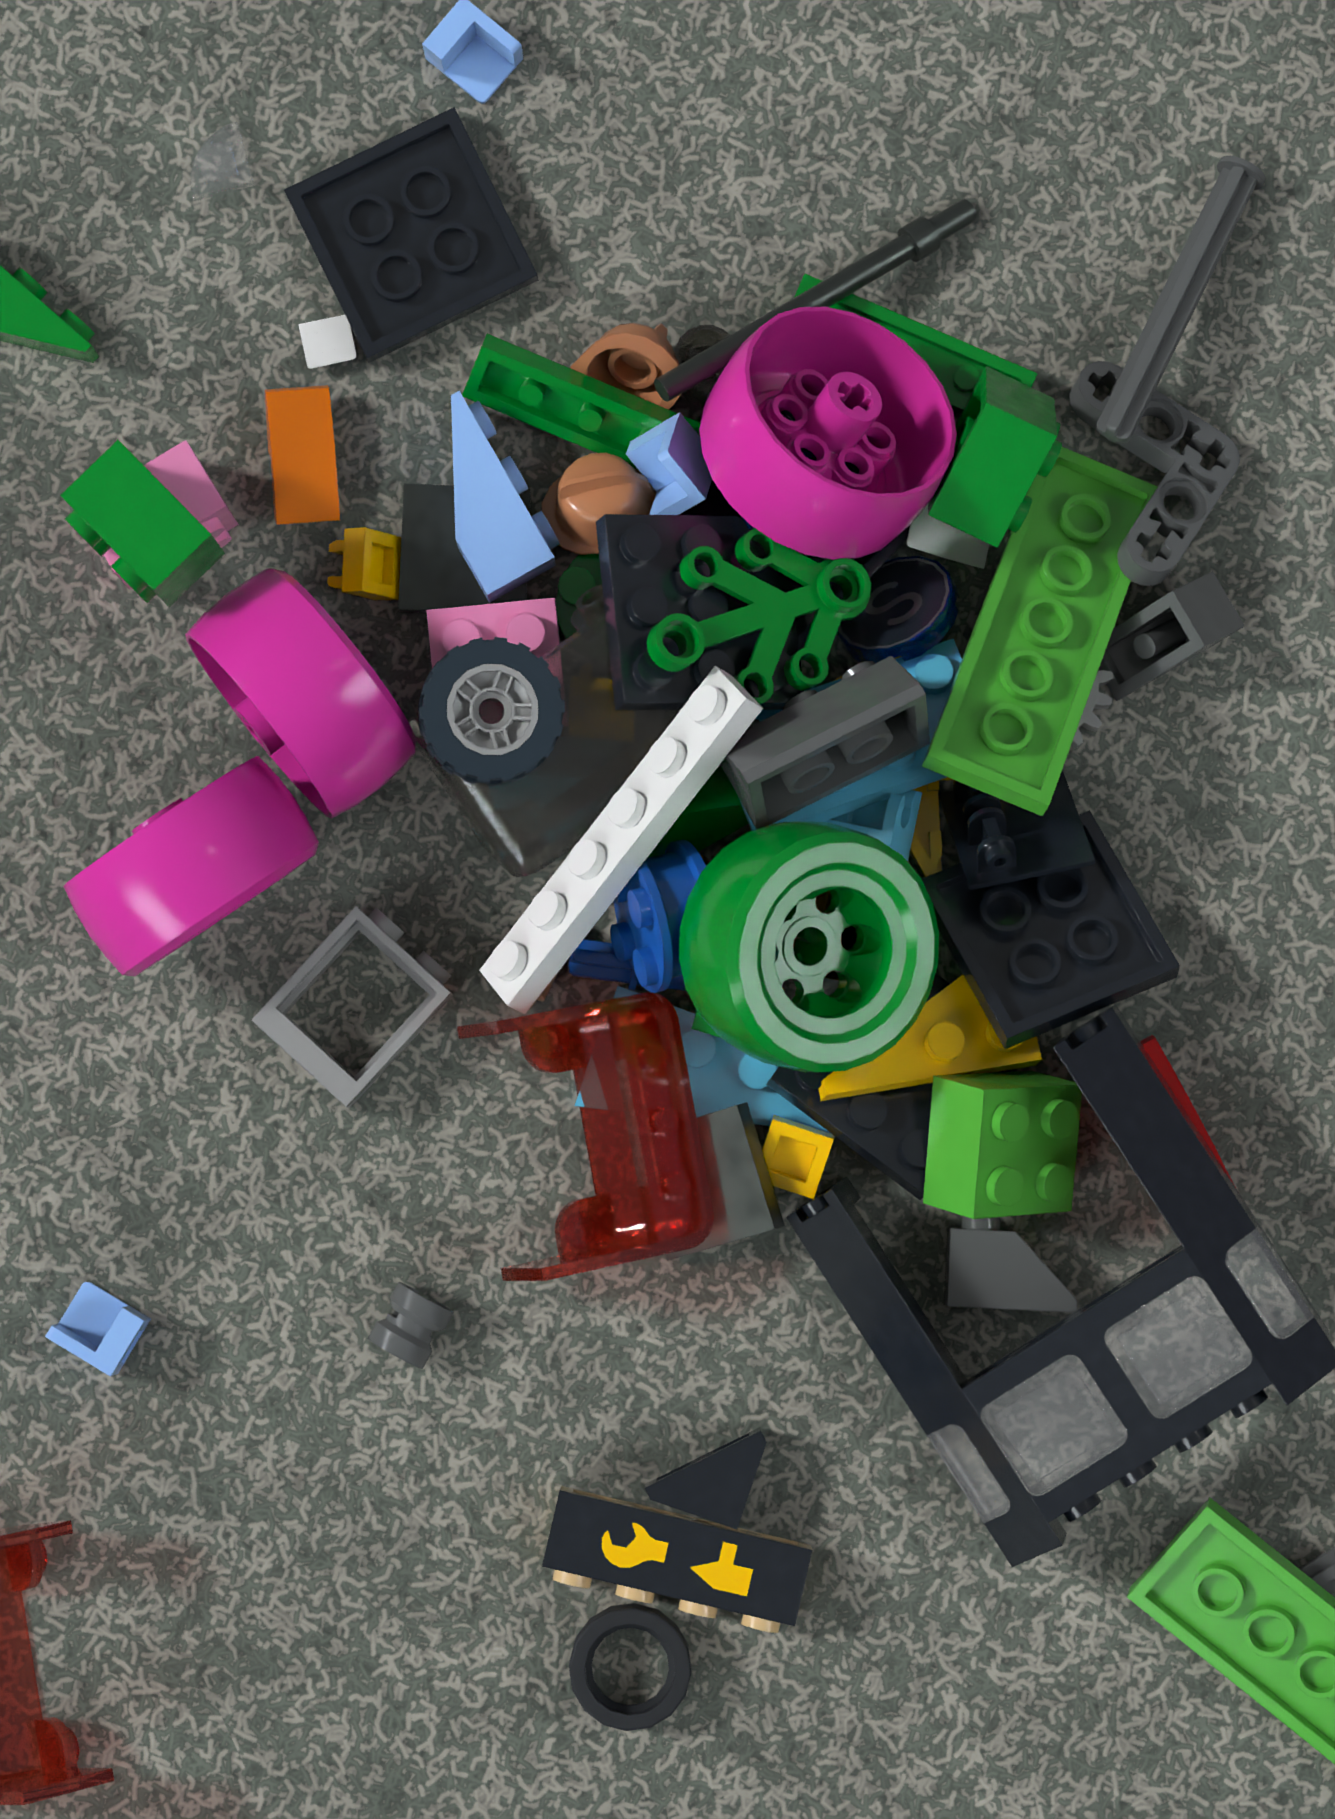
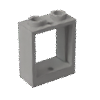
[251,906,453,1108]

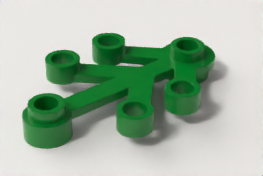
[647,528,871,705]

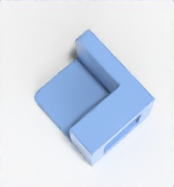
[422,0,523,104]
[626,412,712,515]
[45,1282,151,1377]

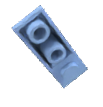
[451,391,560,603]

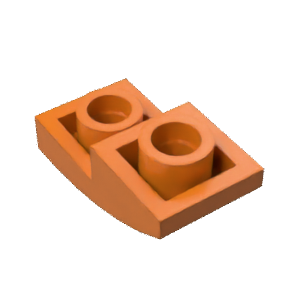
[265,385,340,525]

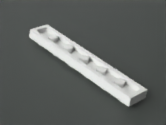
[479,666,763,1014]

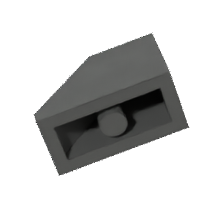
[1098,571,1245,701]
[944,1216,1077,1313]

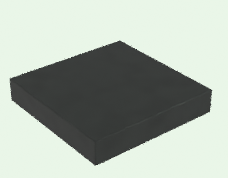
[398,483,531,613]
[630,1102,785,1261]

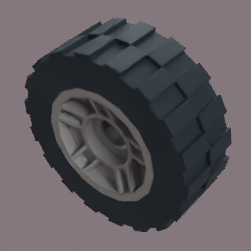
[418,637,565,786]

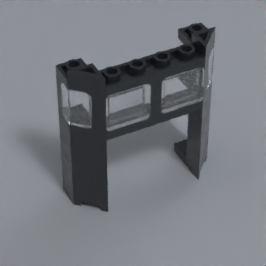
[786,1004,1335,1567]

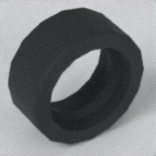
[569,1603,692,1731]

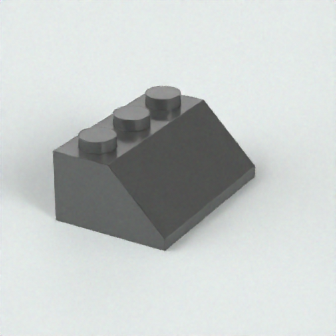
[721,656,930,829]

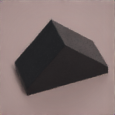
[645,1427,767,1530]

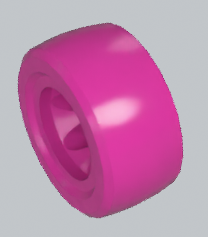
[699,307,957,560]
[185,568,416,819]
[64,756,319,977]

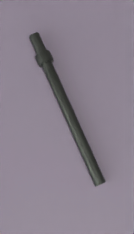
[654,199,977,402]

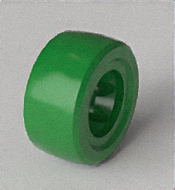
[679,821,939,1072]

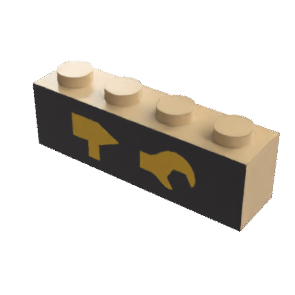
[542,1486,812,1633]

